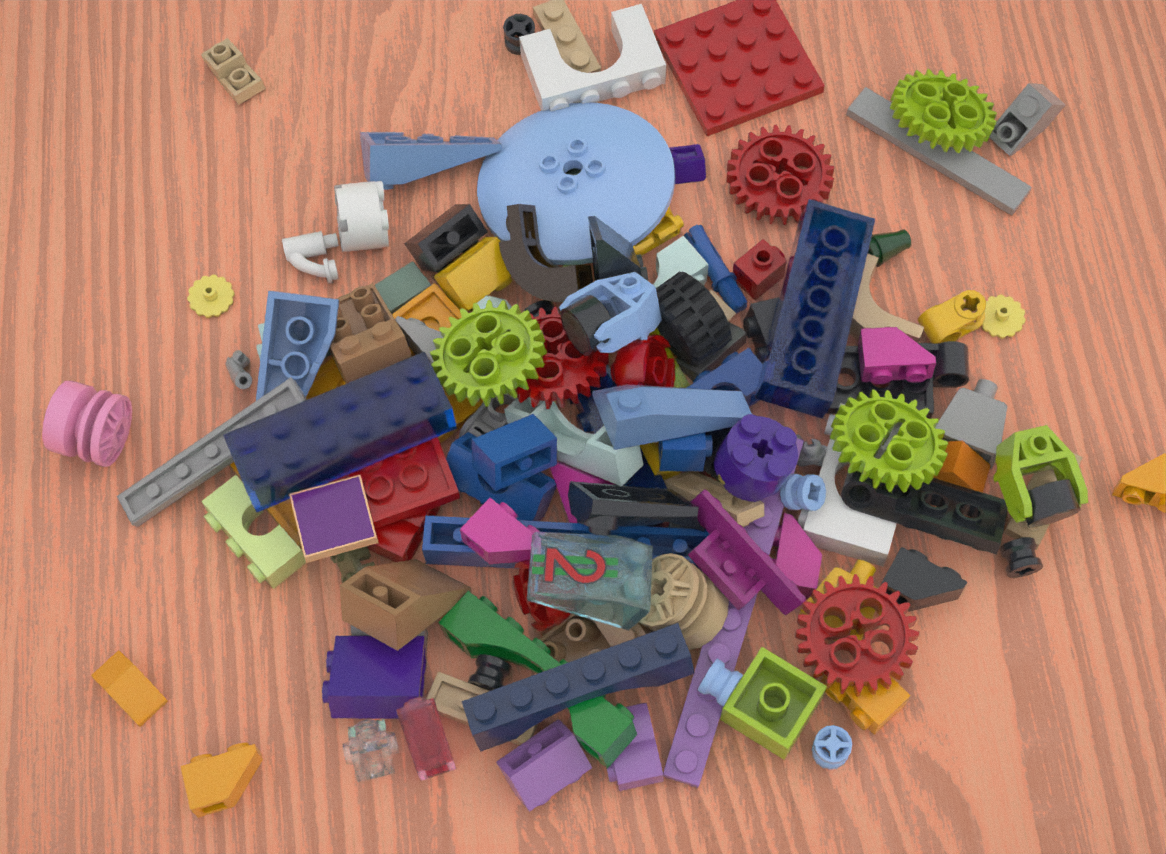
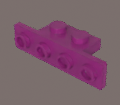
[688,489,806,615]

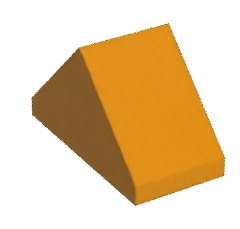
[91,650,168,727]

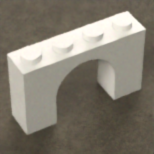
[519,4,666,112]
[798,403,903,567]

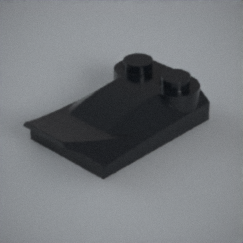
[568,481,706,536]

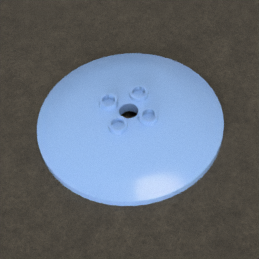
[477,102,675,265]

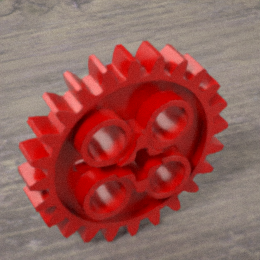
[726,124,834,225]
[508,307,609,409]
[795,574,919,697]

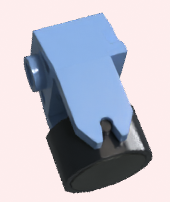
[559,272,662,356]

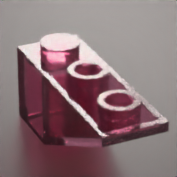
[396,697,456,781]

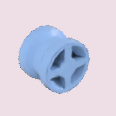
[780,474,826,511]
[698,658,743,707]
[811,725,852,770]

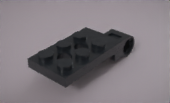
[809,341,969,419]
[841,471,1008,555]

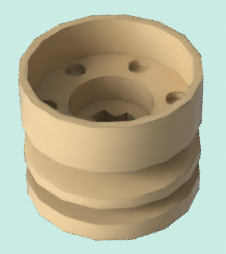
[629,553,729,650]

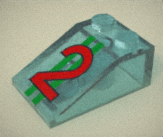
[527,532,653,631]

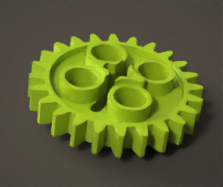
[890,69,997,153]
[430,300,547,407]
[830,390,948,492]

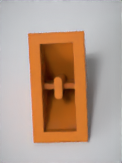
[933,440,991,493]

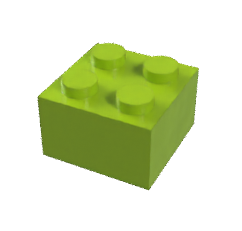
[720,647,827,760]

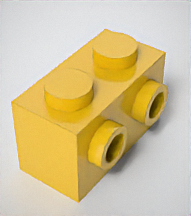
[434,237,512,311]

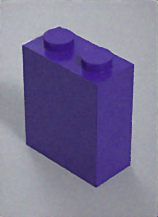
[322,636,427,719]

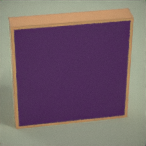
[289,475,378,563]

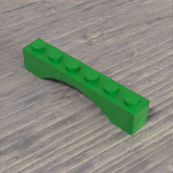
[438,591,637,769]

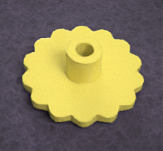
[187,275,235,318]
[982,295,1026,339]

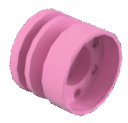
[42,381,132,467]

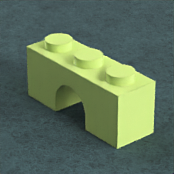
[202,475,306,589]

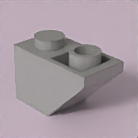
[990,83,1065,156]

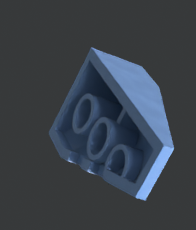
[593,385,752,450]

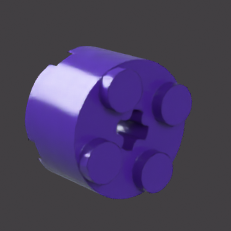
[714,414,798,502]

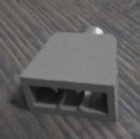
[935,379,1007,469]

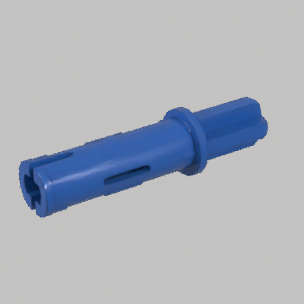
[684,225,747,314]

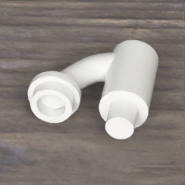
[282,231,339,284]

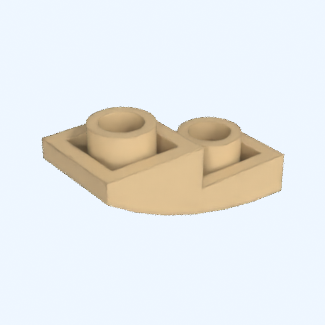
[201,38,266,105]

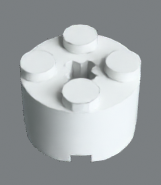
[334,181,389,252]

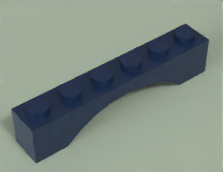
[461,623,695,752]

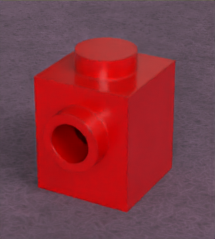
[733,239,787,301]

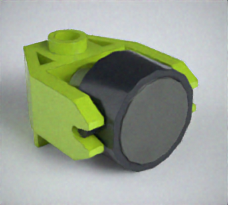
[993,425,1088,528]

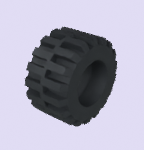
[655,271,732,367]

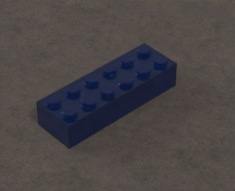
[754,199,875,419]
[223,352,457,513]

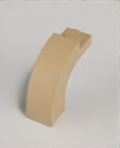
[833,246,924,343]

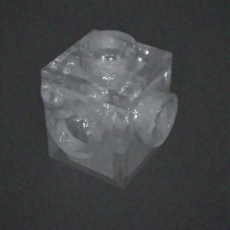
[343,719,400,782]

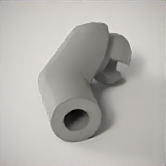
[225,350,252,389]
[796,434,825,467]

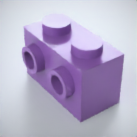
[496,719,592,812]

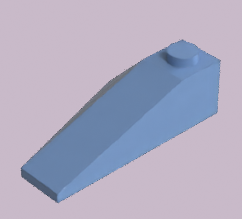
[360,132,501,190]
[256,291,339,435]

